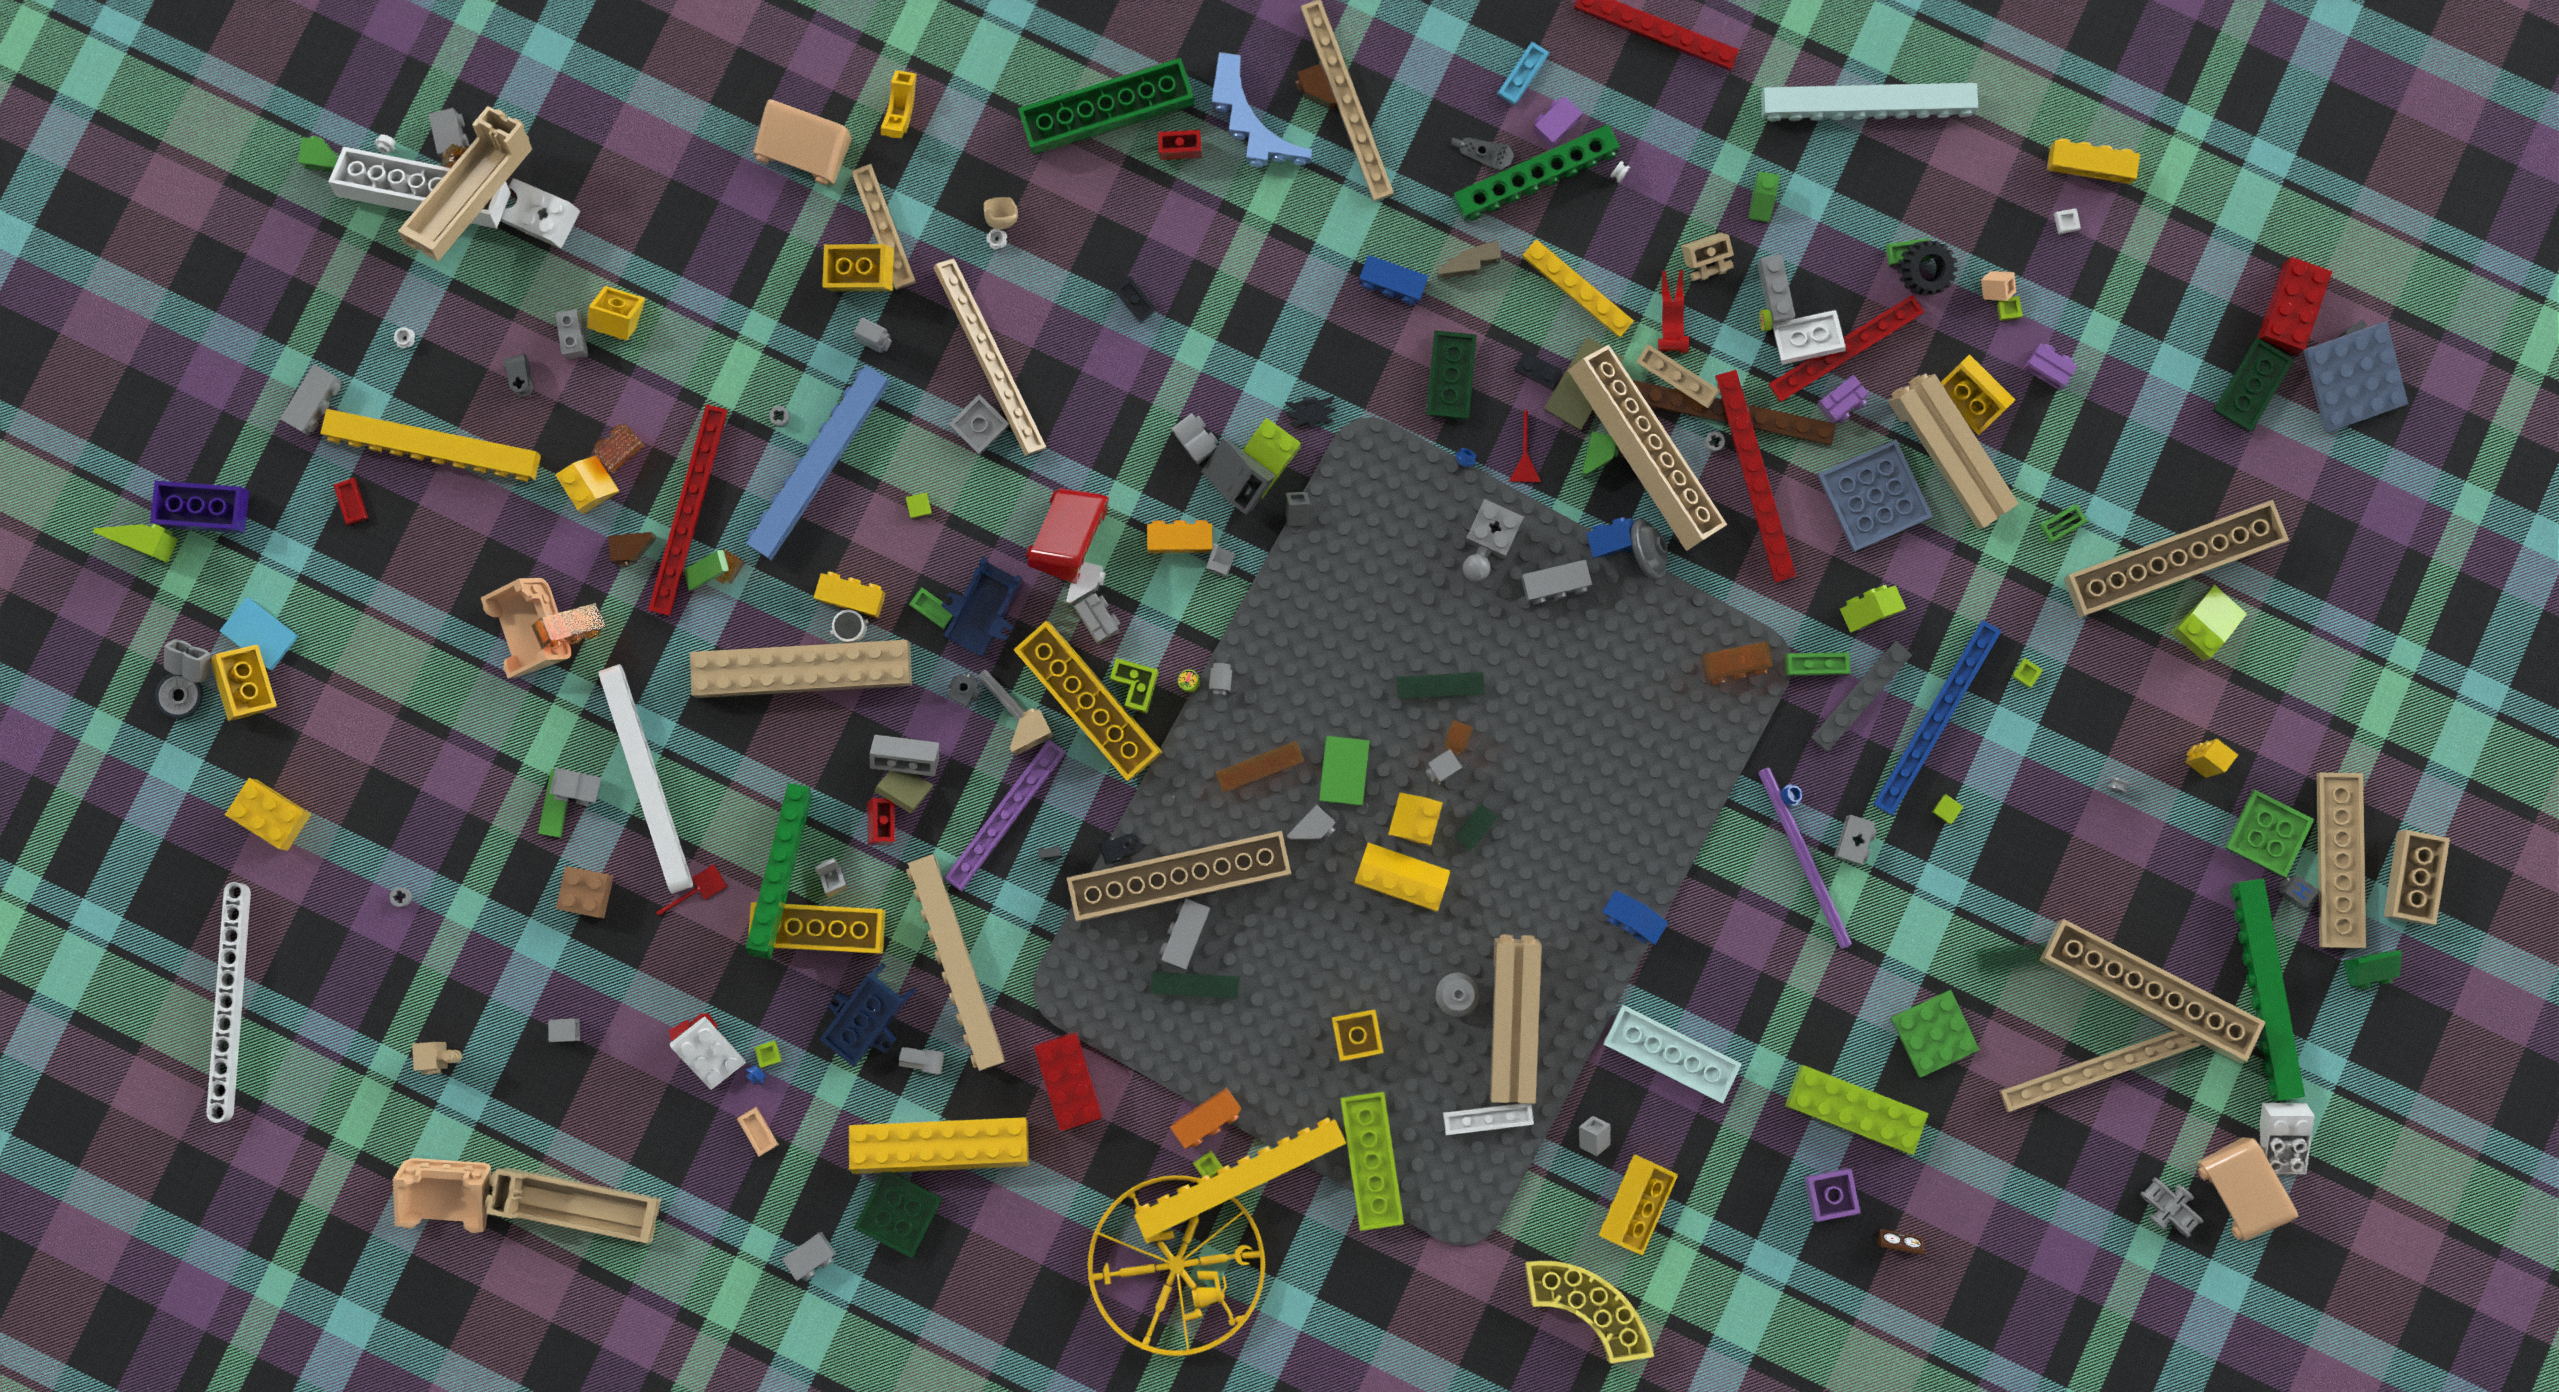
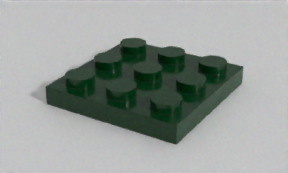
[853,1172,943,1258]

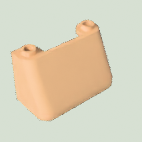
[753,100,852,185]
[481,578,571,678]
[2197,1137,2298,1242]
[393,1158,491,1233]

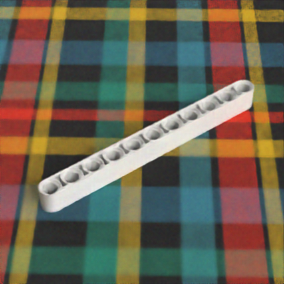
[599,664,693,894]
[207,882,251,1123]

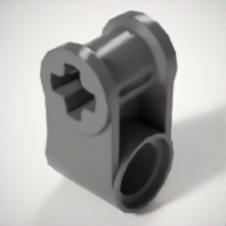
[503,354,534,398]

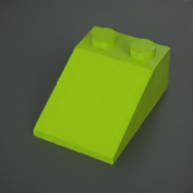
[1243,418,1301,498]
[93,523,178,563]
[2171,585,2247,661]

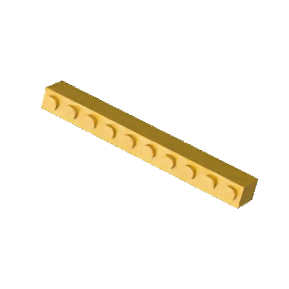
[320,409,541,482]
[1134,1117,1346,1239]

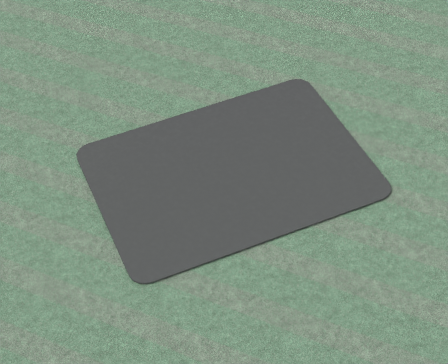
[1033,417,1791,1245]

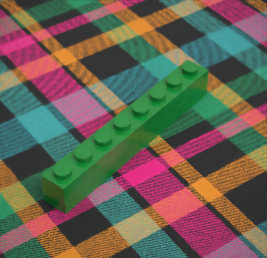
[746,783,813,959]

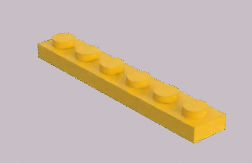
[1522,239,1634,339]

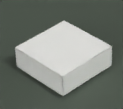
[2054,208,2081,234]

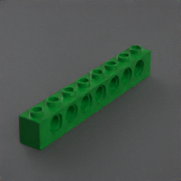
[1453,124,1620,221]

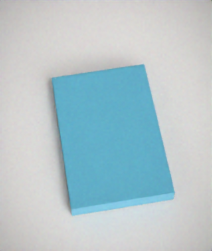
[220,597,299,670]

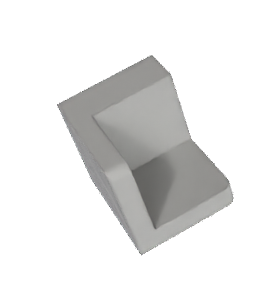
[1206,544,1235,578]
[548,1019,580,1042]
[1579,1116,1610,1156]

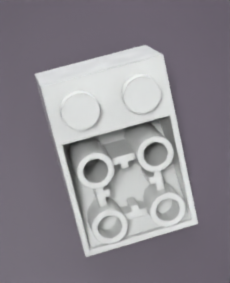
[2260,1103,2315,1174]

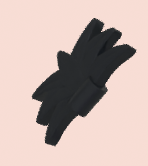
[1285,396,1335,429]

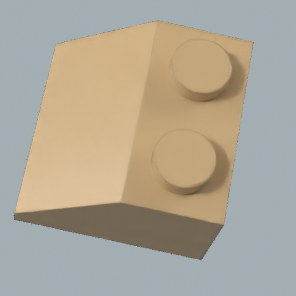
[1010,708,1054,756]

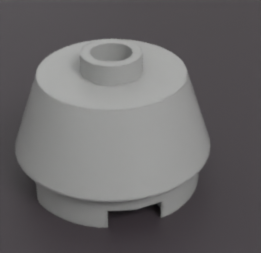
[1436,973,1479,1017]

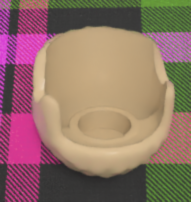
[984,197,1018,230]

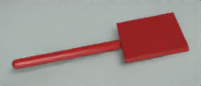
[656,864,727,915]

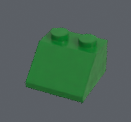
[2343,950,2402,989]

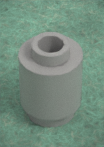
[1209,663,1232,695]

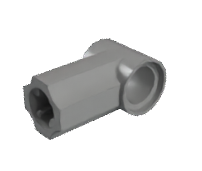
[899,1047,945,1074]

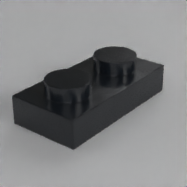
[1113,277,1157,324]
[1514,351,1562,390]

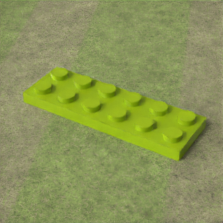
[1340,1091,1404,1231]

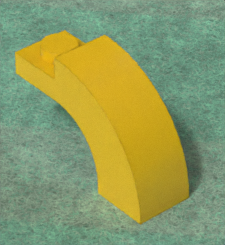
[881,70,916,138]

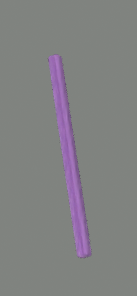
[1759,768,1852,948]

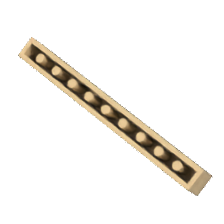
[906,854,1006,1071]

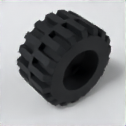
[1898,241,1958,295]

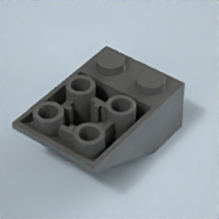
[1201,437,1276,515]

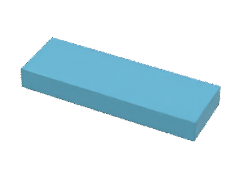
[1497,42,1550,106]

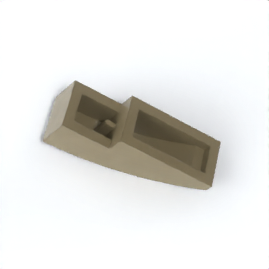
[1437,241,1501,279]

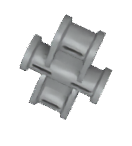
[2140,1177,2203,1238]

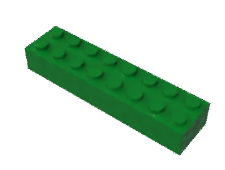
[1018,58,1194,155]

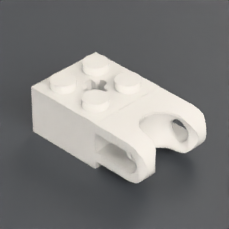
[500,178,580,249]

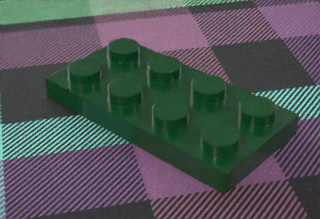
[1426,330,1477,420]
[2212,338,2294,433]

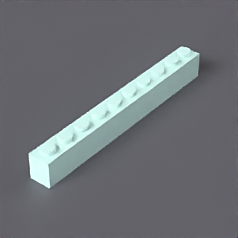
[1761,83,1978,121]

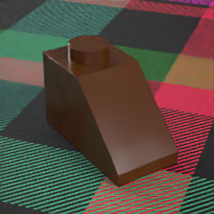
[1295,64,1336,110]
[608,532,656,567]

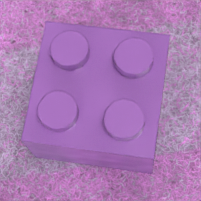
[1804,1168,1860,1222]

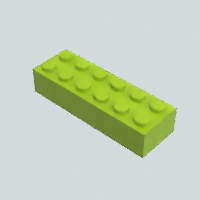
[1785,1065,1929,1155]

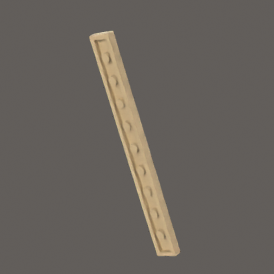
[1301,0,1394,202]
[933,259,1046,456]
[1999,1030,2203,1112]

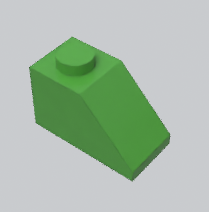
[298,136,338,172]
[1748,171,1780,223]
[1581,431,1619,478]

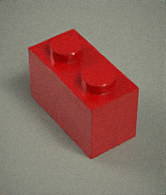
[1158,130,1202,160]
[867,798,895,846]

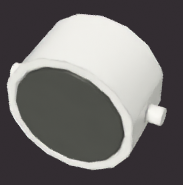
[830,610,869,643]

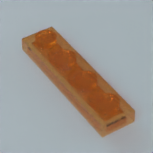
[1215,741,1304,793]

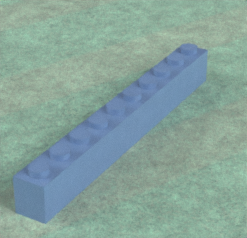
[746,365,890,560]

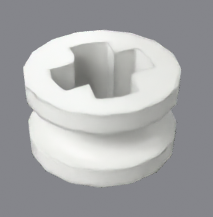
[1610,161,1630,183]

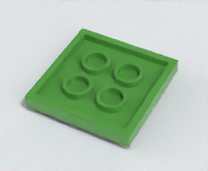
[2225,790,2314,878]
[1890,990,1980,1078]

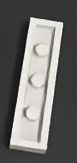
[1443,1103,1534,1135]

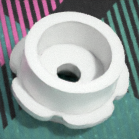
[375,135,396,154]
[986,229,1007,249]
[394,327,415,348]

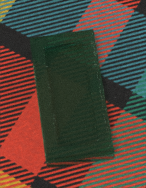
[1454,803,1498,851]

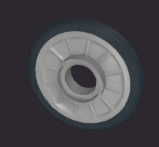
[155,673,203,719]

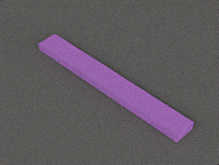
[944,739,1066,892]

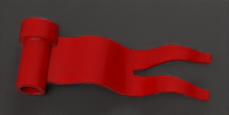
[1658,271,1689,353]

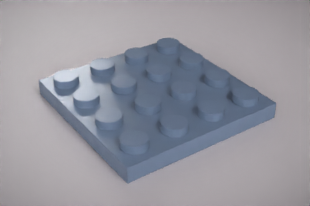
[2303,322,2408,432]
[1817,439,1933,553]

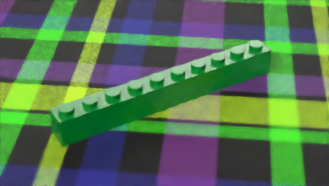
[2230,878,2305,1101]

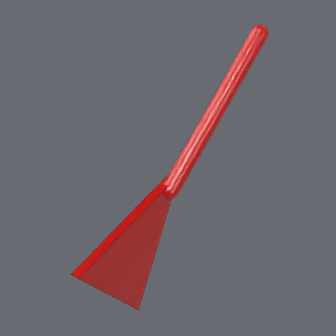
[1509,409,1541,482]

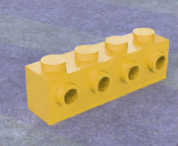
[2047,138,2140,184]

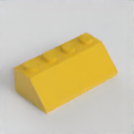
[1354,842,1450,912]
[1598,1154,1678,1256]

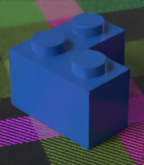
[1586,517,1634,558]
[1602,890,1668,945]

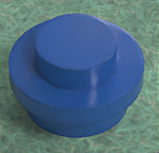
[1455,448,1476,467]
[1781,785,1802,806]
[745,1065,766,1085]

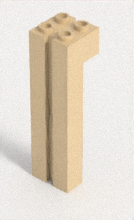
[398,106,532,262]
[1888,373,2019,528]
[1490,934,1541,1104]
[485,1167,662,1243]

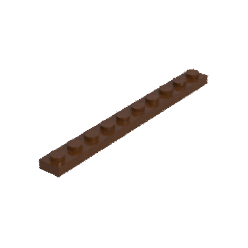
[1632,380,1836,446]

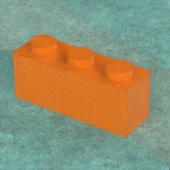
[1170,1087,1241,1149]

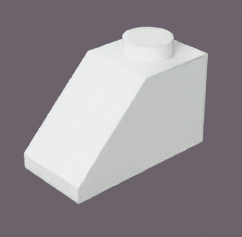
[1066,562,1106,606]

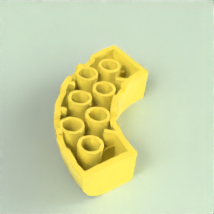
[1525,1261,1654,1364]

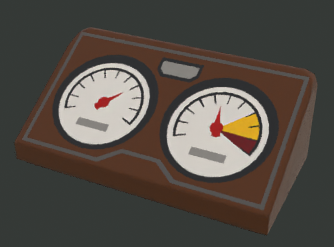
[1877,1229,1925,1255]

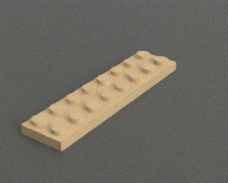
[2317,772,2366,948]

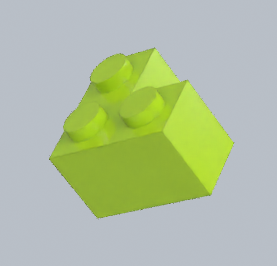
[1840,585,1906,633]
[1110,658,1159,714]

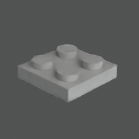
[949,394,1010,455]

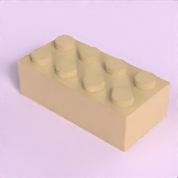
[2383,830,2450,926]

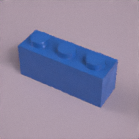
[1359,255,1428,305]

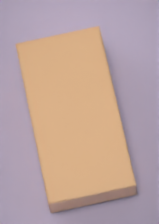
[737,1107,779,1156]

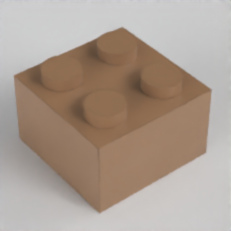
[556,866,614,918]

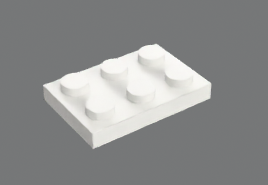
[1773,310,1846,364]
[670,1016,746,1090]

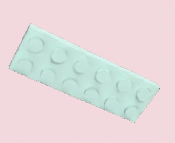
[1603,1005,1742,1103]

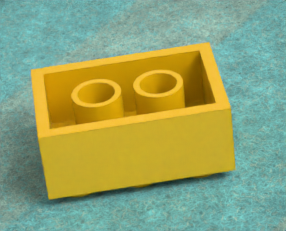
[823,244,894,291]
[225,778,311,851]

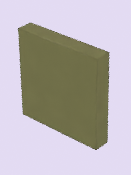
[874,771,933,814]

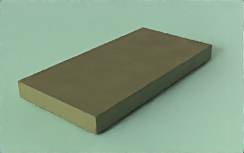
[1543,336,1624,431]

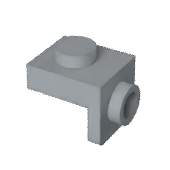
[815,859,848,897]

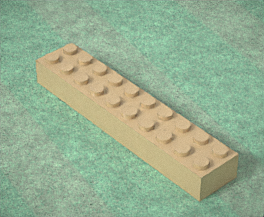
[1568,345,1727,551]
[2063,500,2289,618]
[690,640,912,698]
[1067,831,1291,922]
[2039,919,2266,1063]

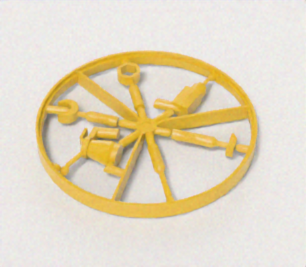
[1088,1175,1265,1356]

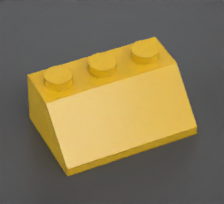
[1941,354,2015,435]
[210,644,277,721]

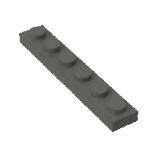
[1810,641,1912,752]

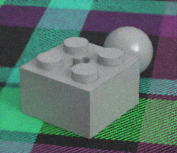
[1463,499,1524,582]

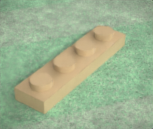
[1637,344,1720,408]

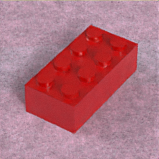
[2258,257,2333,356]
[1034,1031,1103,1131]

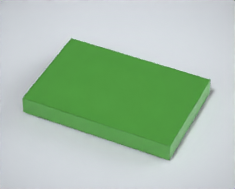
[1319,736,1370,806]

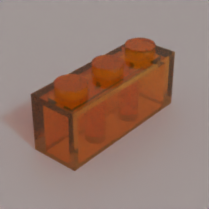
[532,603,606,650]
[1701,641,1773,684]

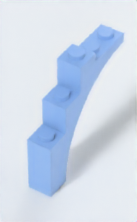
[1212,52,1312,167]

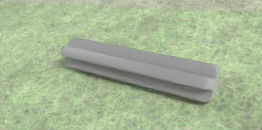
[978,670,1025,722]

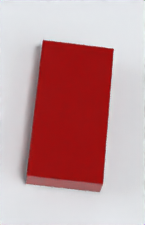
[333,477,369,526]

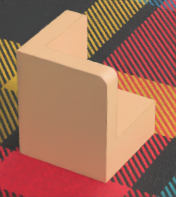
[1981,271,2016,301]

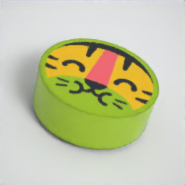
[1759,309,1773,331]
[1178,670,1201,692]

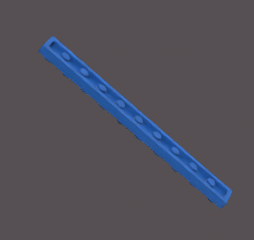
[1872,620,2001,816]

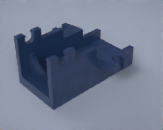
[941,556,1024,658]
[820,963,917,1067]

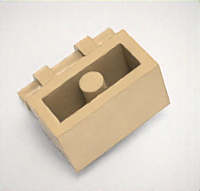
[1681,232,1734,281]
[412,1042,462,1075]

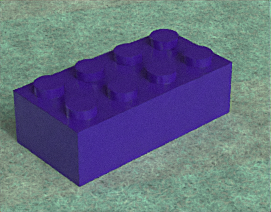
[150,481,249,533]

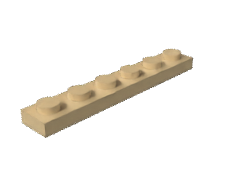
[851,164,916,290]

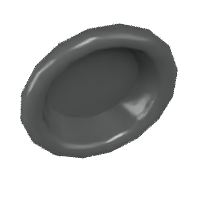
[1631,519,1668,581]

